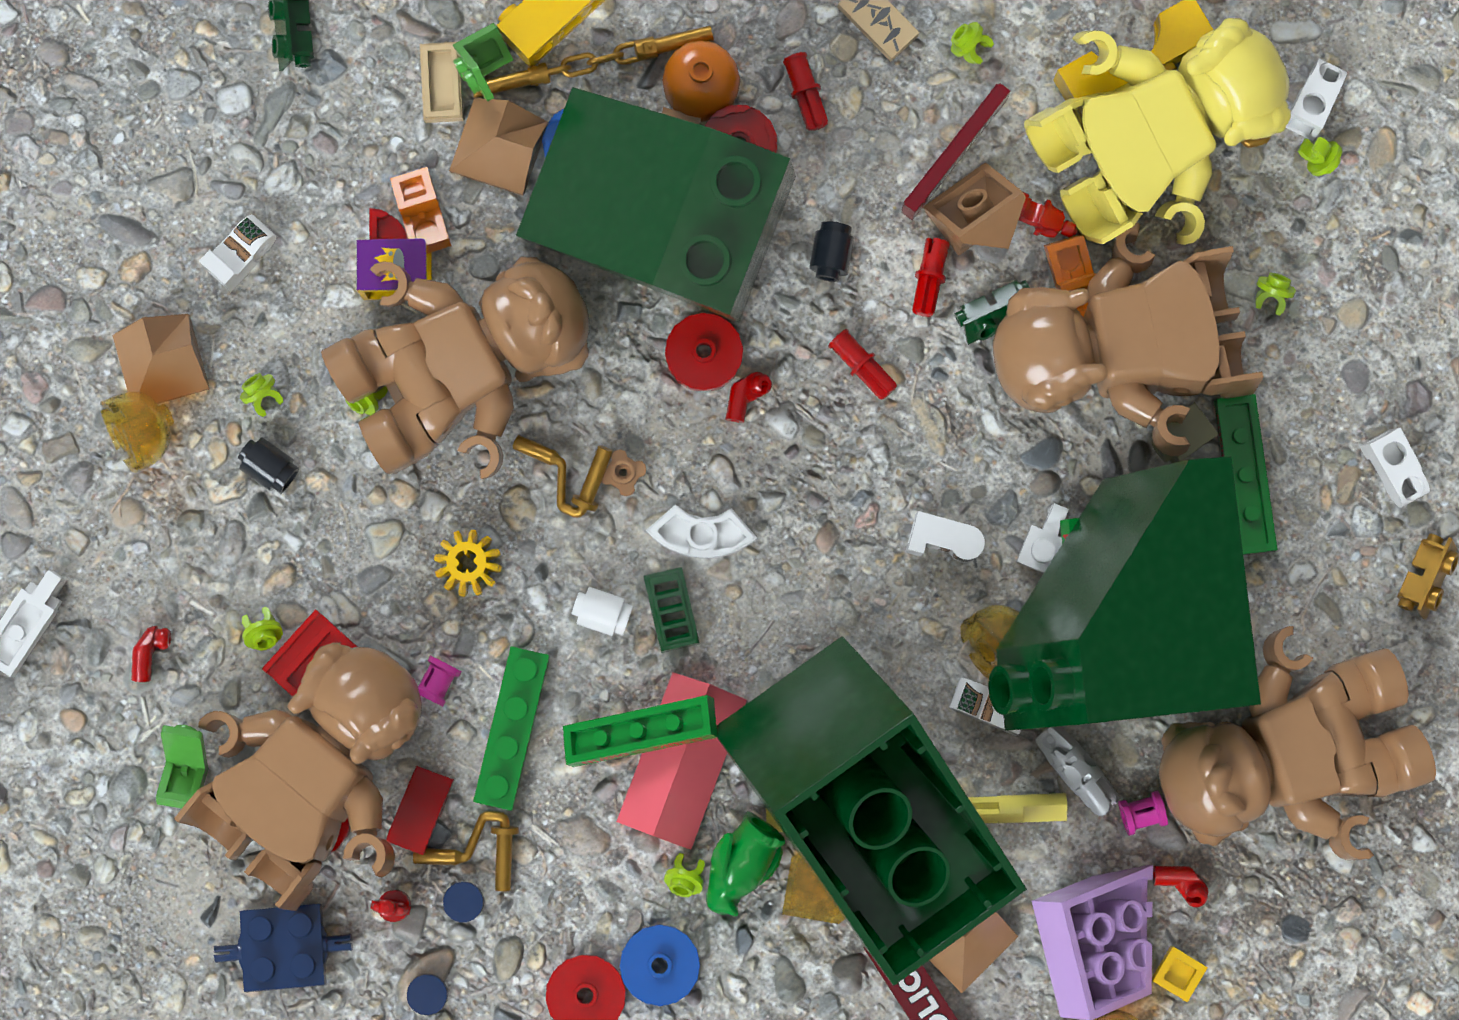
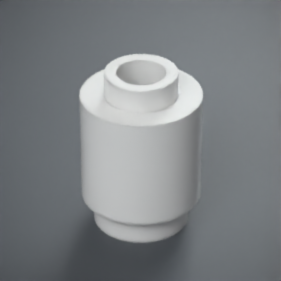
[572,587,633,636]

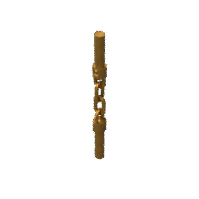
[473,25,714,98]

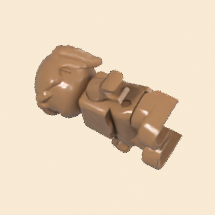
[993,222,1264,456]
[321,257,590,479]
[1159,626,1436,861]
[174,643,422,911]

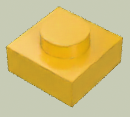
[1152,946,1208,1002]

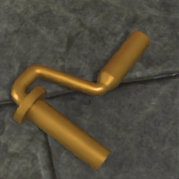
[512,435,613,518]
[413,811,519,891]

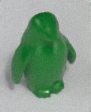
[706,811,786,917]

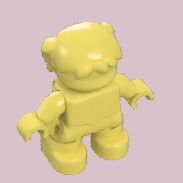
[1024,18,1291,245]

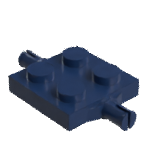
[214,904,353,993]

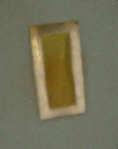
[781,853,845,924]

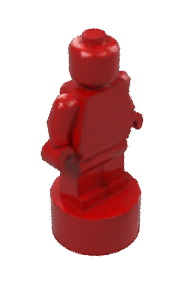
[1018,192,1078,238]
[370,890,411,922]

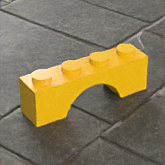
[1053,0,1214,117]

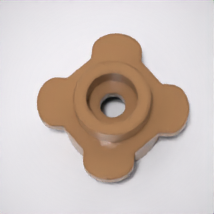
[601,450,646,496]

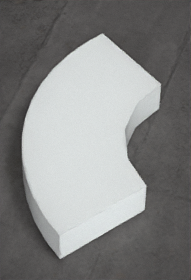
[646,505,757,558]

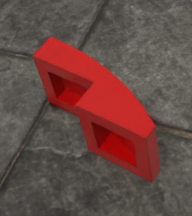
[386,766,454,855]

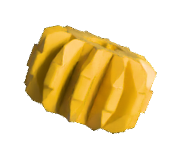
[434,530,502,597]

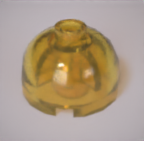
[100,392,174,473]
[960,604,1019,679]

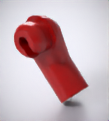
[725,372,772,423]
[131,625,171,682]
[1153,866,1209,908]

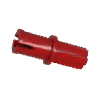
[783,52,828,131]
[912,238,950,317]
[828,329,897,400]

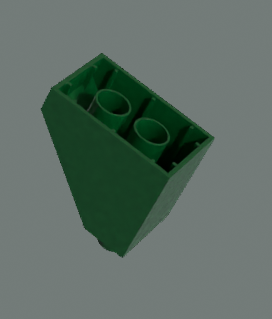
[516,87,796,323]
[988,456,1261,731]
[717,636,1027,986]

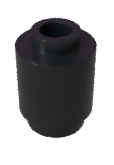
[809,221,854,282]
[238,437,299,494]

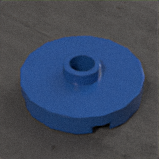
[620,924,700,1006]

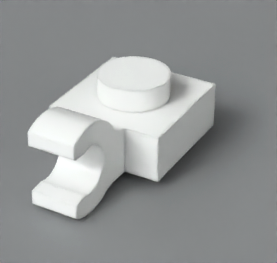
[1016,503,1069,574]

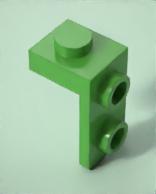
[453,23,513,102]
[156,725,208,809]

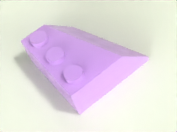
[1032,865,1153,1020]

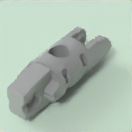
[1035,726,1120,817]

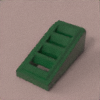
[643,567,700,653]

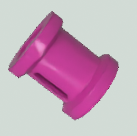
[418,655,462,707]
[1118,791,1168,836]

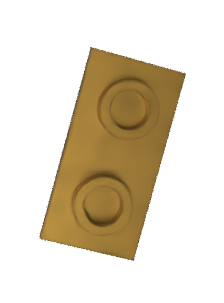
[1397,533,1459,620]

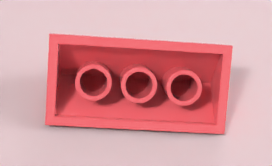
[616,672,747,850]

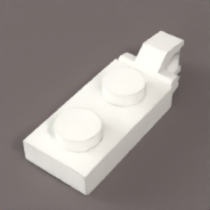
[0,570,67,677]

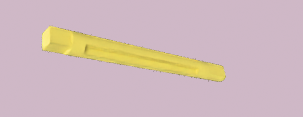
[766,793,1067,832]

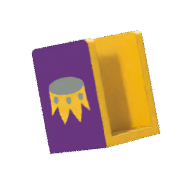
[356,238,432,300]

